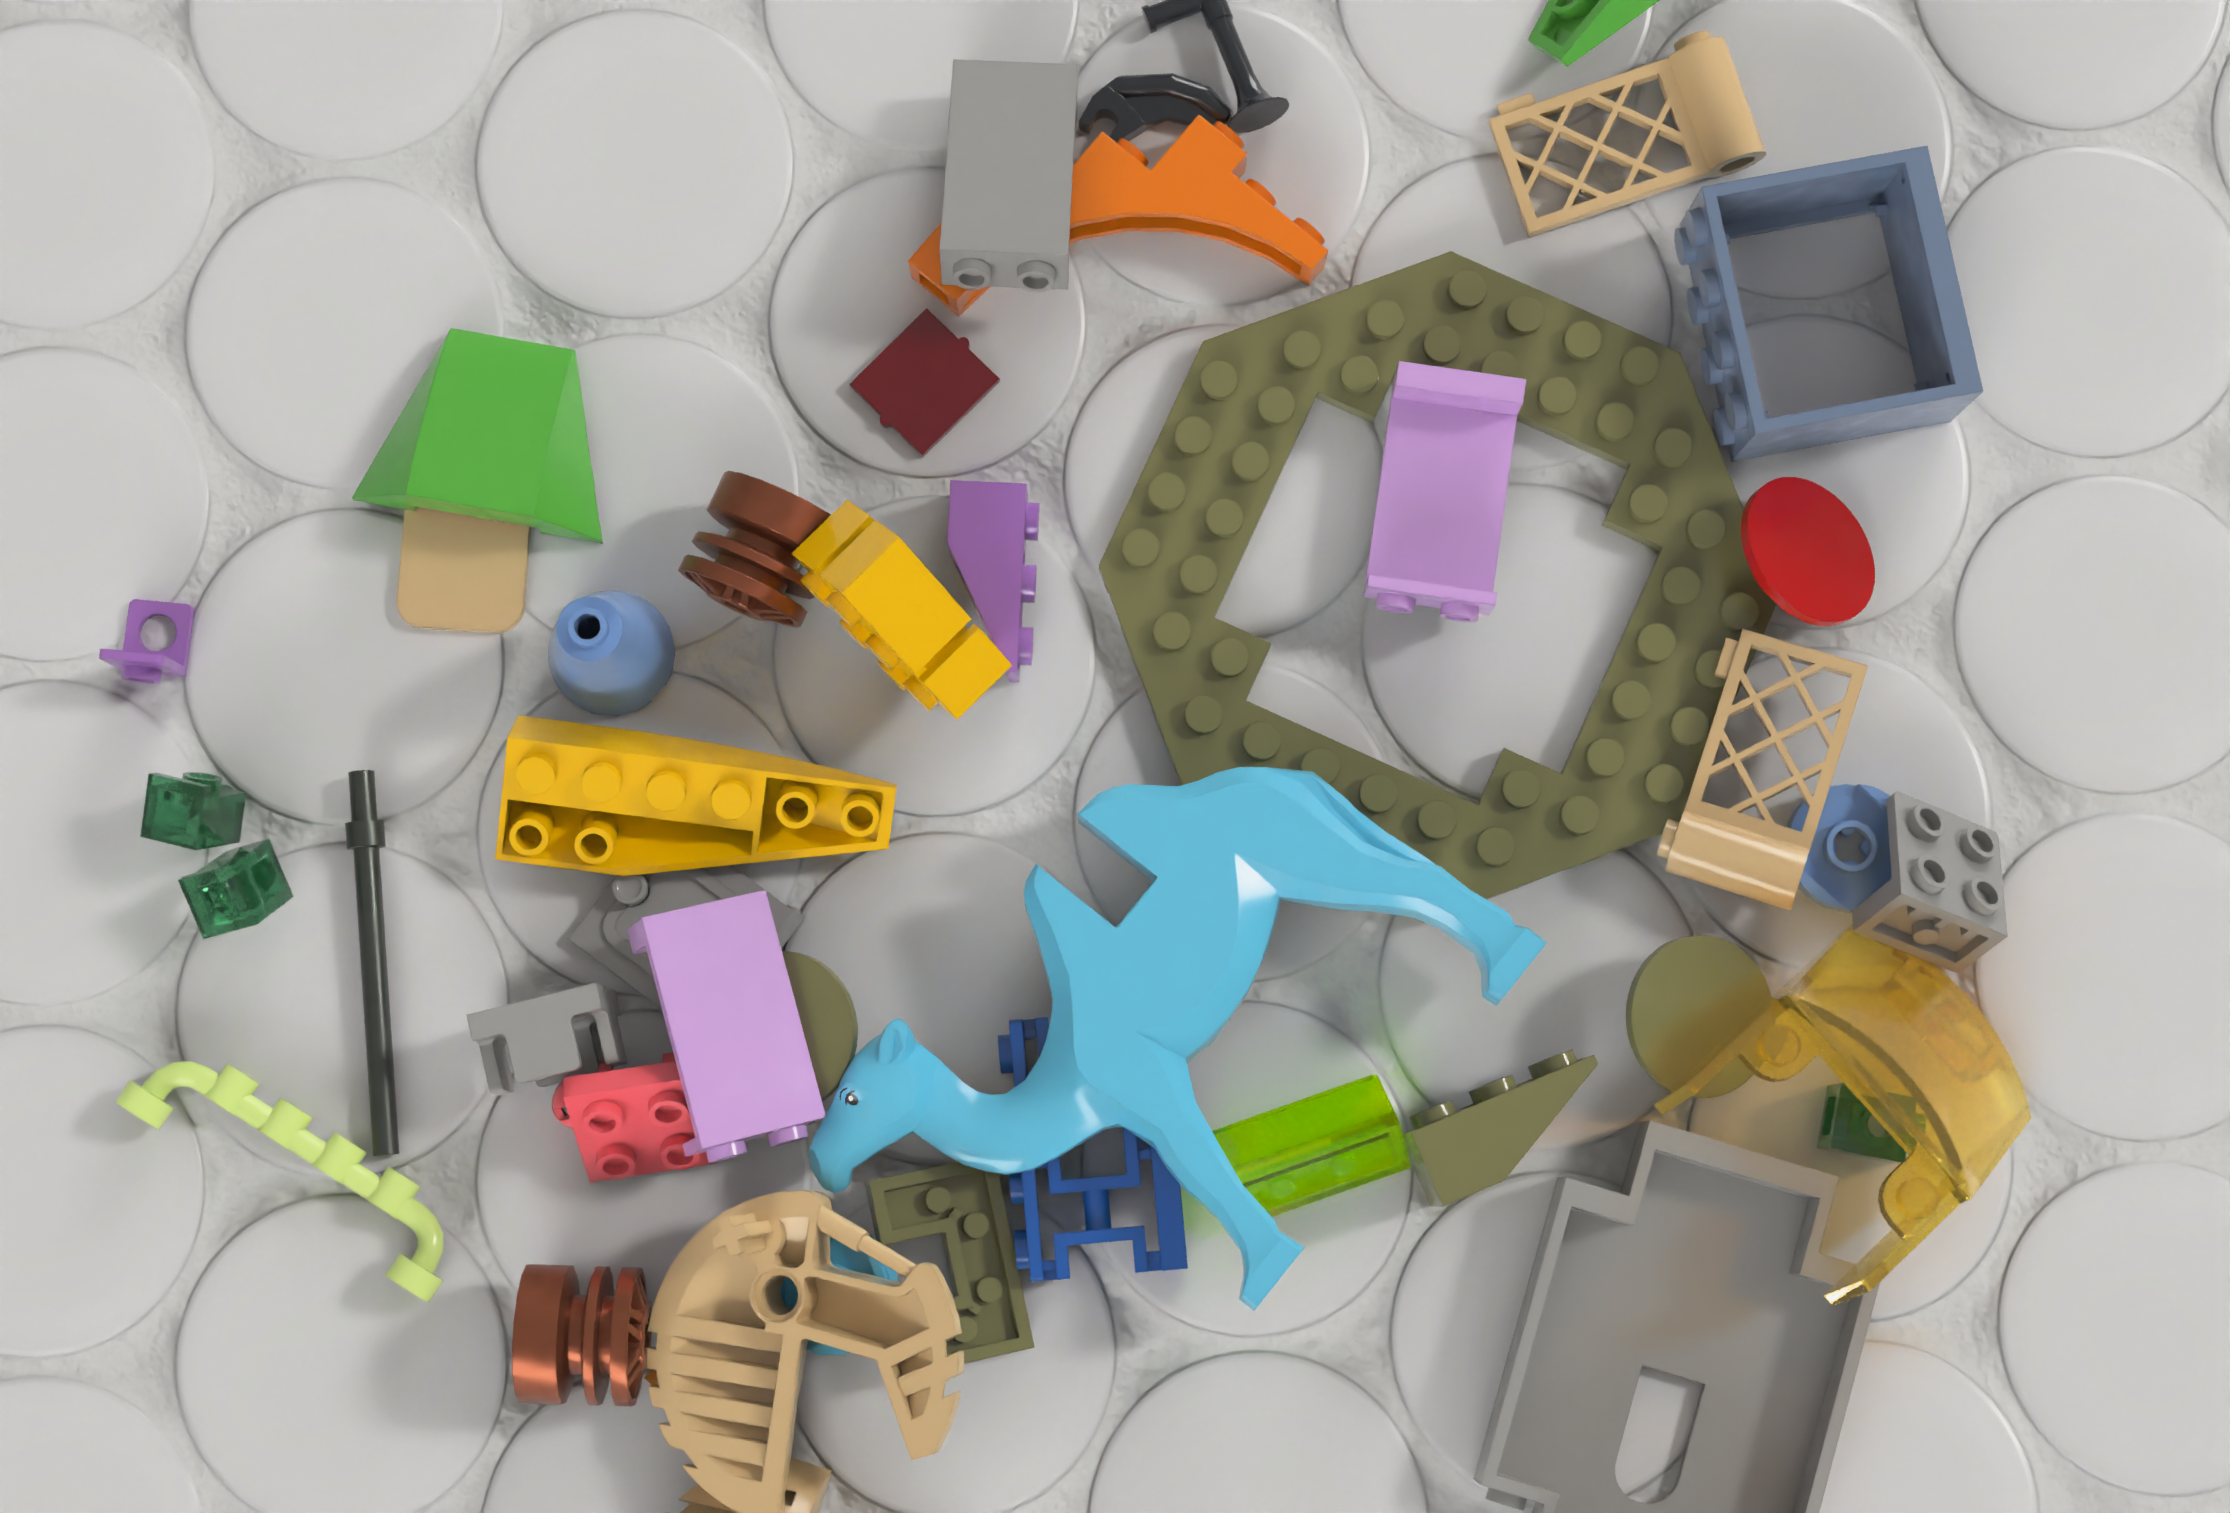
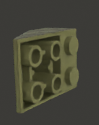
[1400,1049,1598,1207]

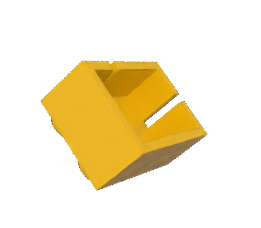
[791,499,1012,720]

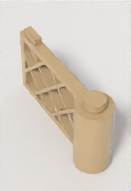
[1489,31,1767,238]
[1657,629,1868,911]

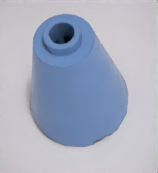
[548,590,676,717]

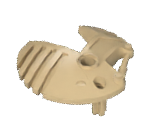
[647,1190,964,1513]

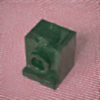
[140,772,246,850]
[178,839,294,939]
[1817,1083,1924,1164]

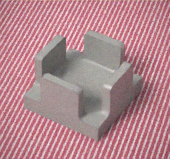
[466,983,627,1095]

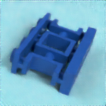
[998,1017,1188,1282]

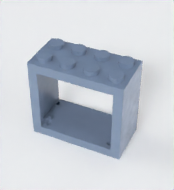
[1674,146,1983,462]

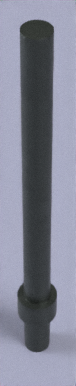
[345,770,399,1156]

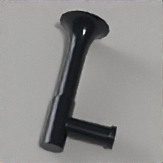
[1141,0,1289,133]

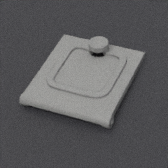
[568,865,805,1010]

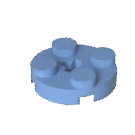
[1786,784,1892,913]

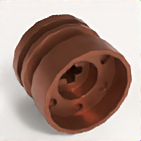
[678,471,831,628]
[512,1264,652,1407]

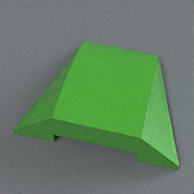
[352,328,603,544]

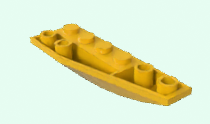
[495,715,897,876]

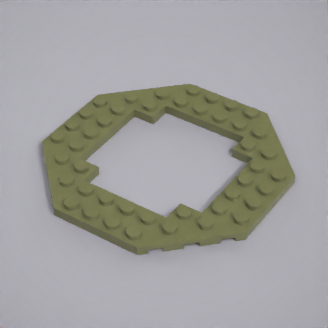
[1099,251,1777,923]

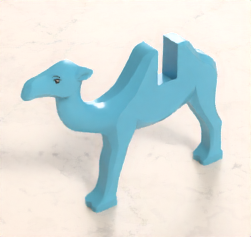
[809,767,1547,1311]

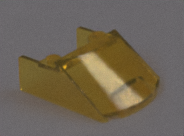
[1654,924,2031,1306]

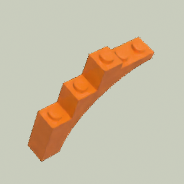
[908,115,1328,316]

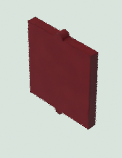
[849,308,1000,457]

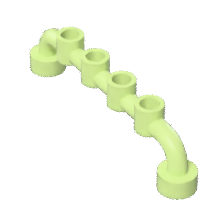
[115,1061,444,1303]

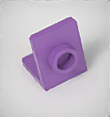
[99,599,194,684]

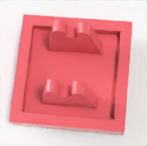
[563,1052,718,1183]

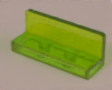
[1212,1075,1411,1217]

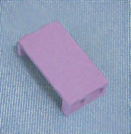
[1363,361,1526,622]
[626,890,826,1163]

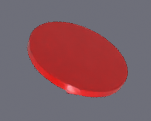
[1741,477,1875,627]

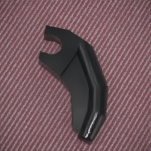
[1078,73,1233,143]

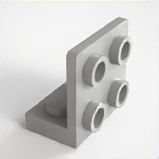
[1852,791,2008,973]

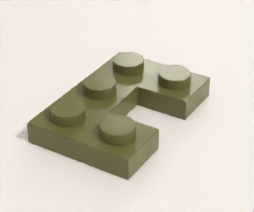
[864,1162,1035,1364]

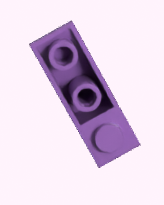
[947,480,1040,682]

